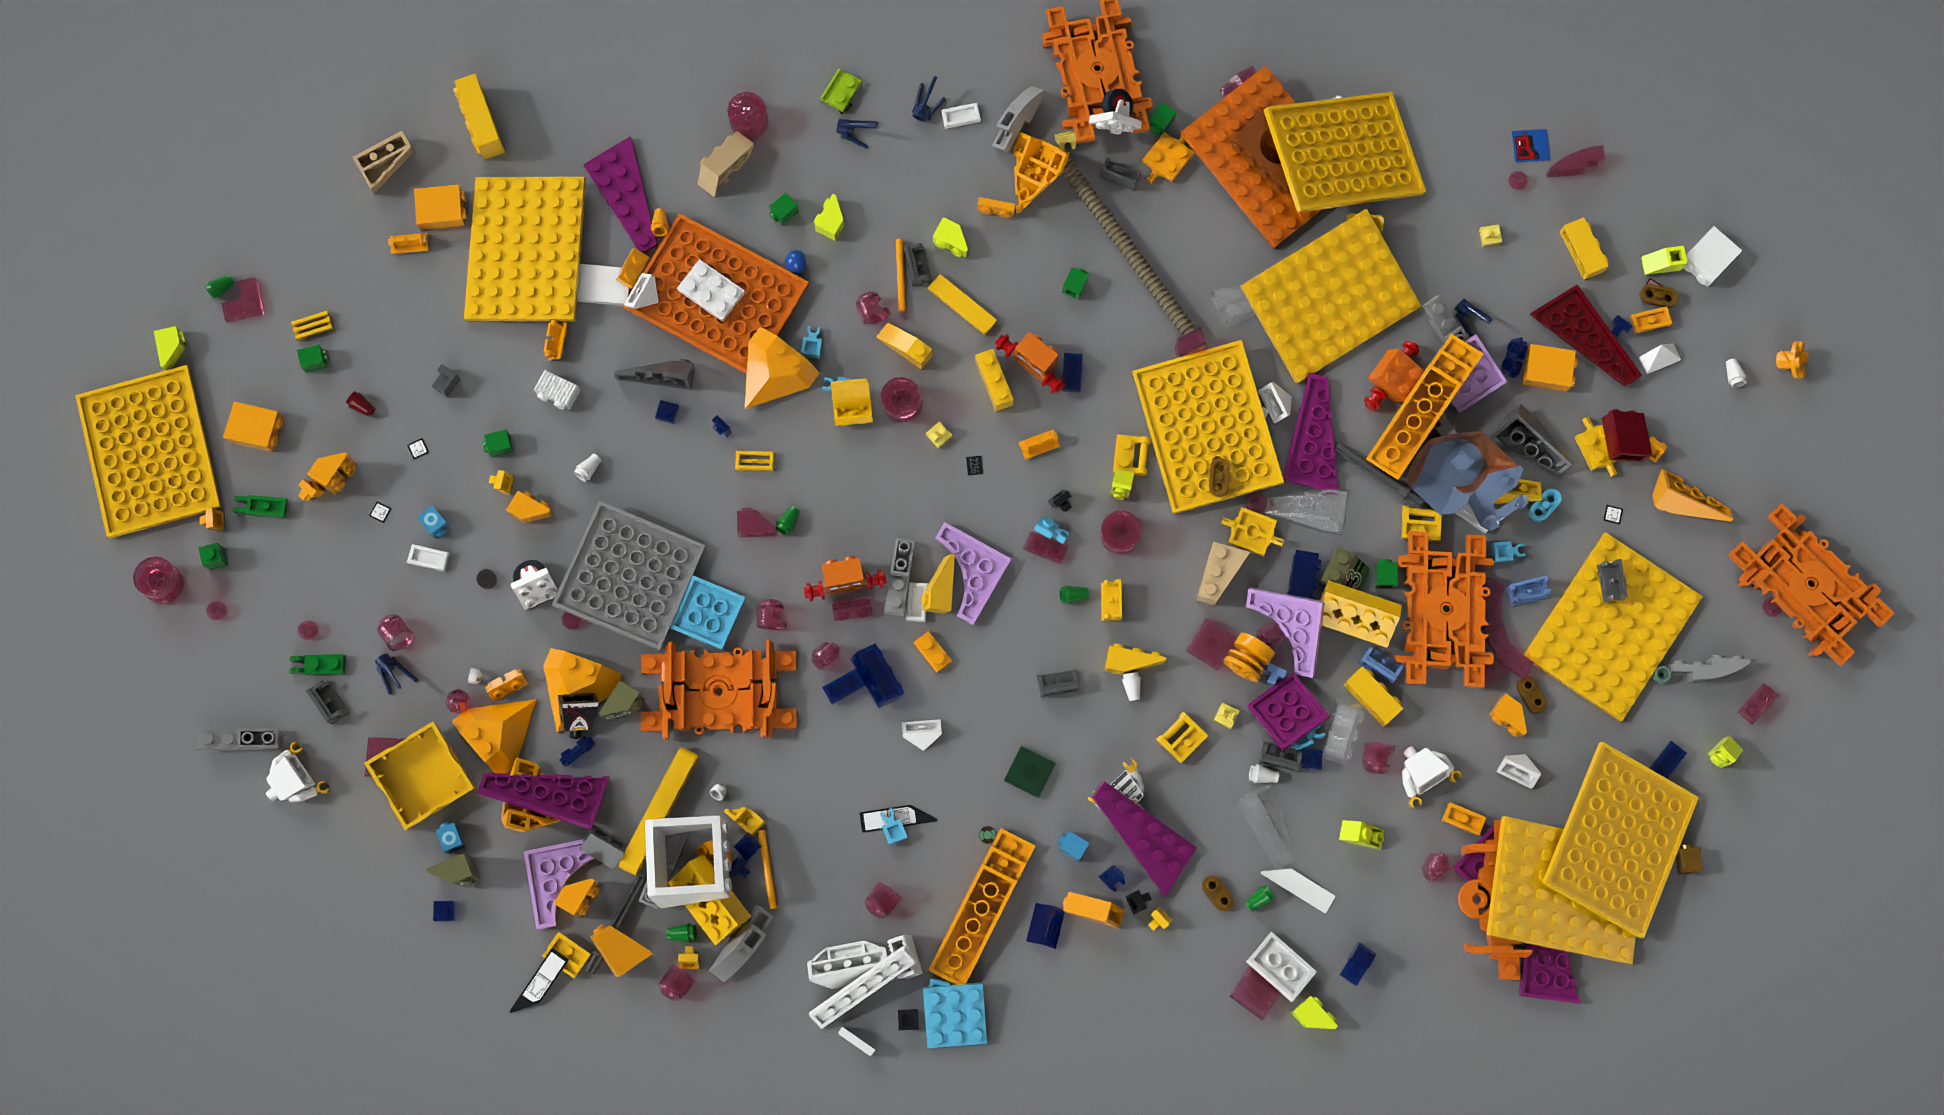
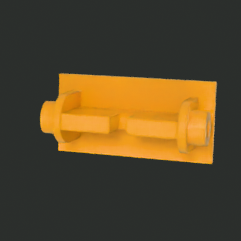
[388,233,429,254]
[543,320,567,361]
[1018,429,1060,460]
[485,669,528,702]

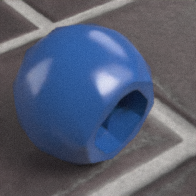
[785,250,806,274]

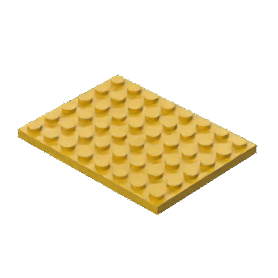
[1263,92,1426,213]
[464,177,586,321]
[1240,209,1421,383]
[1132,340,1284,515]
[75,365,222,539]
[1522,532,1703,722]
[1542,742,1699,938]
[1486,816,1636,964]

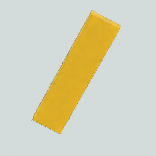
[928,274,997,335]

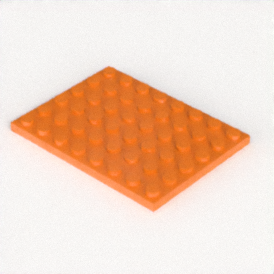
[1180,65,1322,249]
[622,213,809,375]

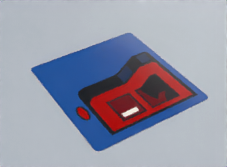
[1512,129,1550,162]

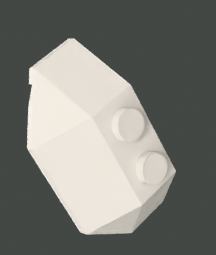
[807,941,887,989]

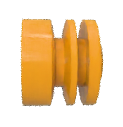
[1223,632,1275,682]

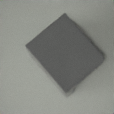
[432,364,461,397]

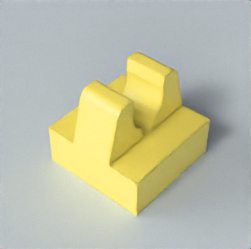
[1054,130,1076,150]
[1479,224,1502,247]
[926,421,952,449]
[1213,703,1239,729]

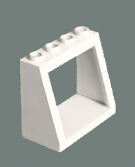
[645,815,732,908]

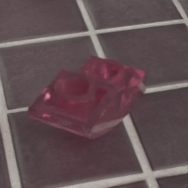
[1023,531,1068,564]
[1737,683,1779,725]

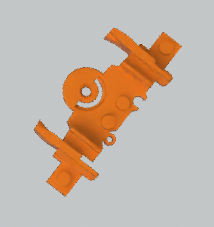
[1458,820,1533,980]

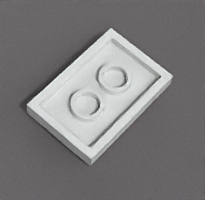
[677,259,745,322]
[1246,932,1317,1002]

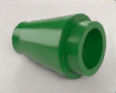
[205,274,235,299]
[775,506,800,535]
[1059,585,1089,604]
[1245,885,1276,911]
[666,923,697,943]

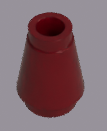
[346,391,376,417]

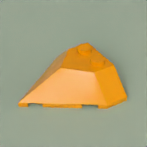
[1013,132,1070,213]
[744,327,820,410]
[543,648,623,734]
[452,699,537,774]
[501,758,561,833]

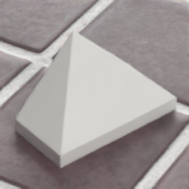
[624,273,659,309]
[1639,343,1681,375]
[1258,382,1292,424]
[902,719,942,751]
[1496,754,1541,789]

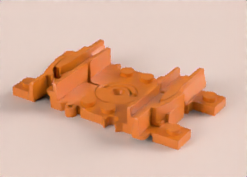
[1042,0,1153,144]
[1727,503,1895,666]
[1394,531,1494,688]
[641,640,797,740]

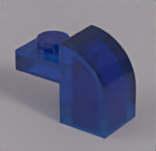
[1339,942,1376,986]

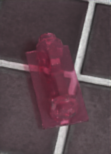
[832,597,873,621]

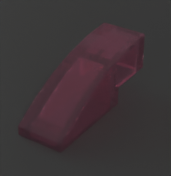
[1546,145,1605,177]

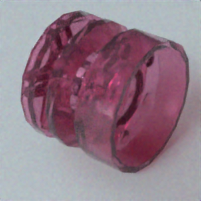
[727,92,769,140]
[881,377,923,423]
[1100,511,1141,555]
[133,556,184,604]

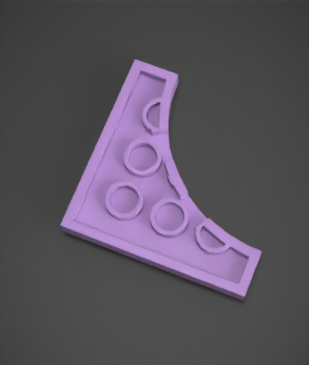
[935,522,1011,626]
[1246,587,1325,678]
[524,839,595,930]

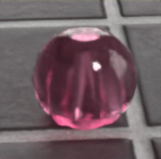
[445,689,470,714]

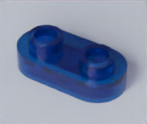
[559,736,596,767]

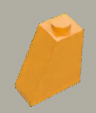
[1063,892,1125,929]
[590,924,652,977]

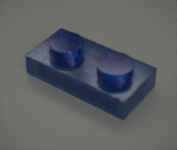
[1062,353,1083,392]
[822,669,866,705]
[1649,741,1687,779]

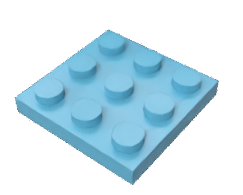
[670,575,746,651]
[923,983,987,1048]

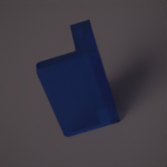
[1026,903,1065,949]

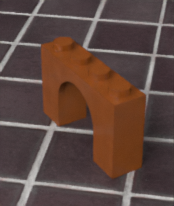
[1230,107,1289,194]

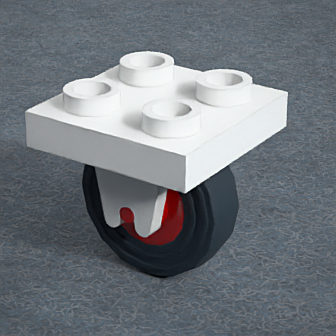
[1089,89,1142,134]
[511,560,558,610]

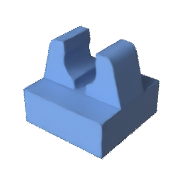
[1264,663,1287,686]

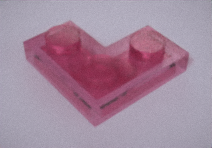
[221,277,264,323]

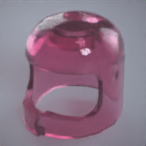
[855,291,891,324]
[757,599,787,630]
[377,614,413,651]
[1362,742,1396,774]
[865,882,902,918]
[659,964,696,1001]

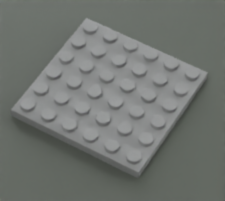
[552,501,705,651]

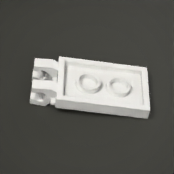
[577,264,630,306]

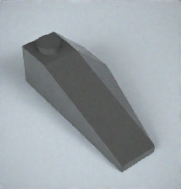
[614,359,695,390]
[1490,404,1573,476]

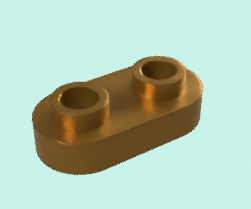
[1639,284,1679,308]
[1209,458,1230,497]
[1516,676,1547,713]
[1202,876,1234,912]

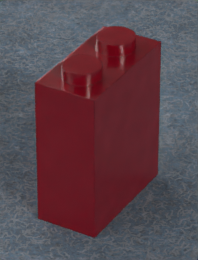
[1601,409,1652,462]

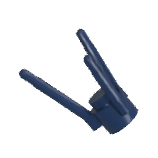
[912,76,945,122]
[836,119,878,148]
[1454,298,1492,337]
[375,653,418,695]

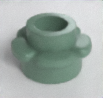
[1652,666,1671,684]

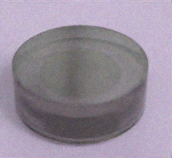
[477,569,497,589]

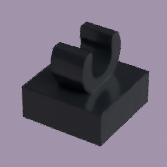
[1048,490,1072,512]
[1126,890,1152,915]
[898,1009,919,1031]

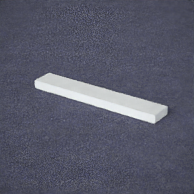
[809,946,917,1029]

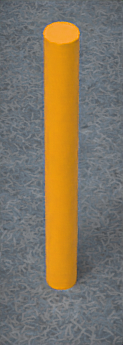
[896,239,906,312]
[758,830,777,909]

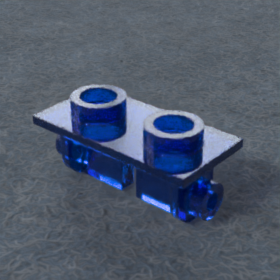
[1501,337,1528,378]

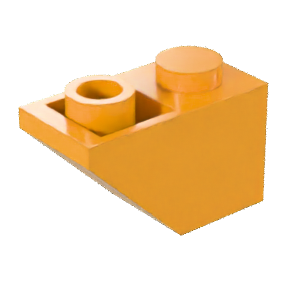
[506,491,553,524]
[1489,693,1527,738]

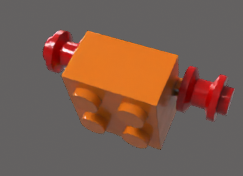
[995,332,1065,394]
[1364,341,1424,411]
[803,556,887,602]

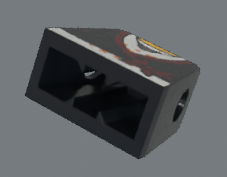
[558,693,599,739]

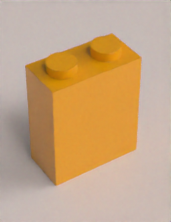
[414,184,467,230]
[1522,344,1578,392]
[223,402,283,452]

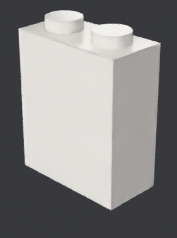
[1684,226,1742,287]

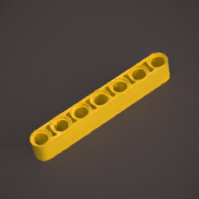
[618,746,699,876]

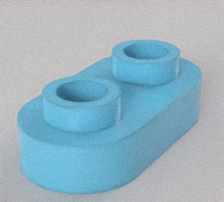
[1529,489,1562,522]

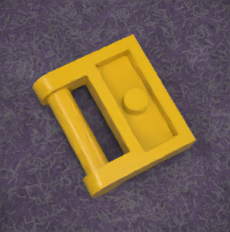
[1113,434,1151,476]
[1401,505,1442,542]
[1156,712,1208,764]

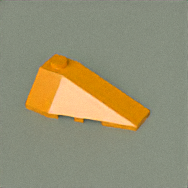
[1652,468,1733,522]

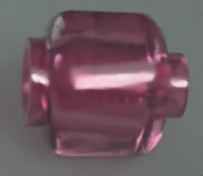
[1256,622,1284,650]
[812,642,840,670]
[1421,853,1451,883]

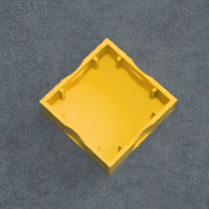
[364,721,476,830]

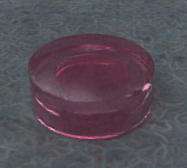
[561,612,582,630]

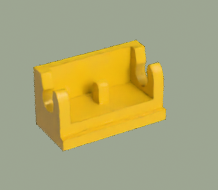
[1101,579,1122,621]

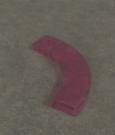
[1482,578,1534,680]

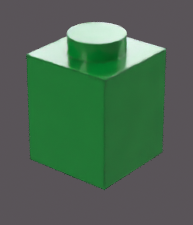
[1148,102,1176,136]
[769,192,799,225]
[1062,267,1089,300]
[297,344,329,373]
[482,429,514,457]
[198,543,228,570]
[1375,559,1397,589]

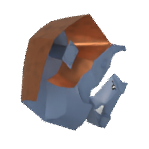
[1405,432,1529,531]

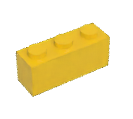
[1560,217,1608,280]
[975,349,1014,412]
[1343,666,1403,727]

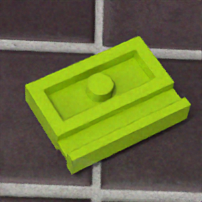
[820,68,862,113]

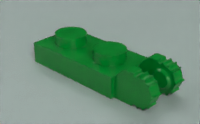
[232,495,288,518]
[289,654,345,675]

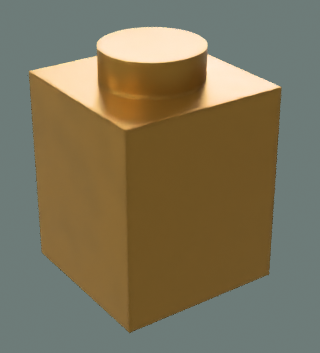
[1676,844,1703,874]

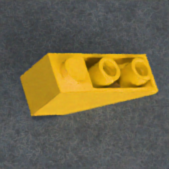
[1104,644,1167,675]

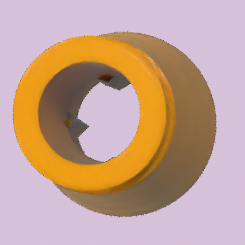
[651,208,669,237]

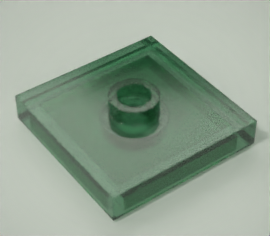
[1004,746,1056,799]

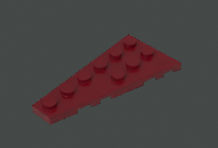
[1530,285,1642,387]

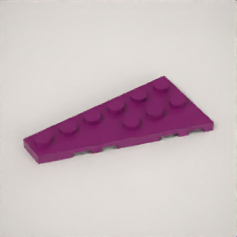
[583,136,657,254]
[1283,373,1339,495]
[477,773,610,830]
[1092,781,1197,897]
[1519,943,1580,1004]

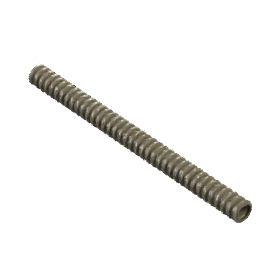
[1062,158,1198,339]

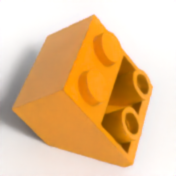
[307,452,357,495]
[553,879,601,918]

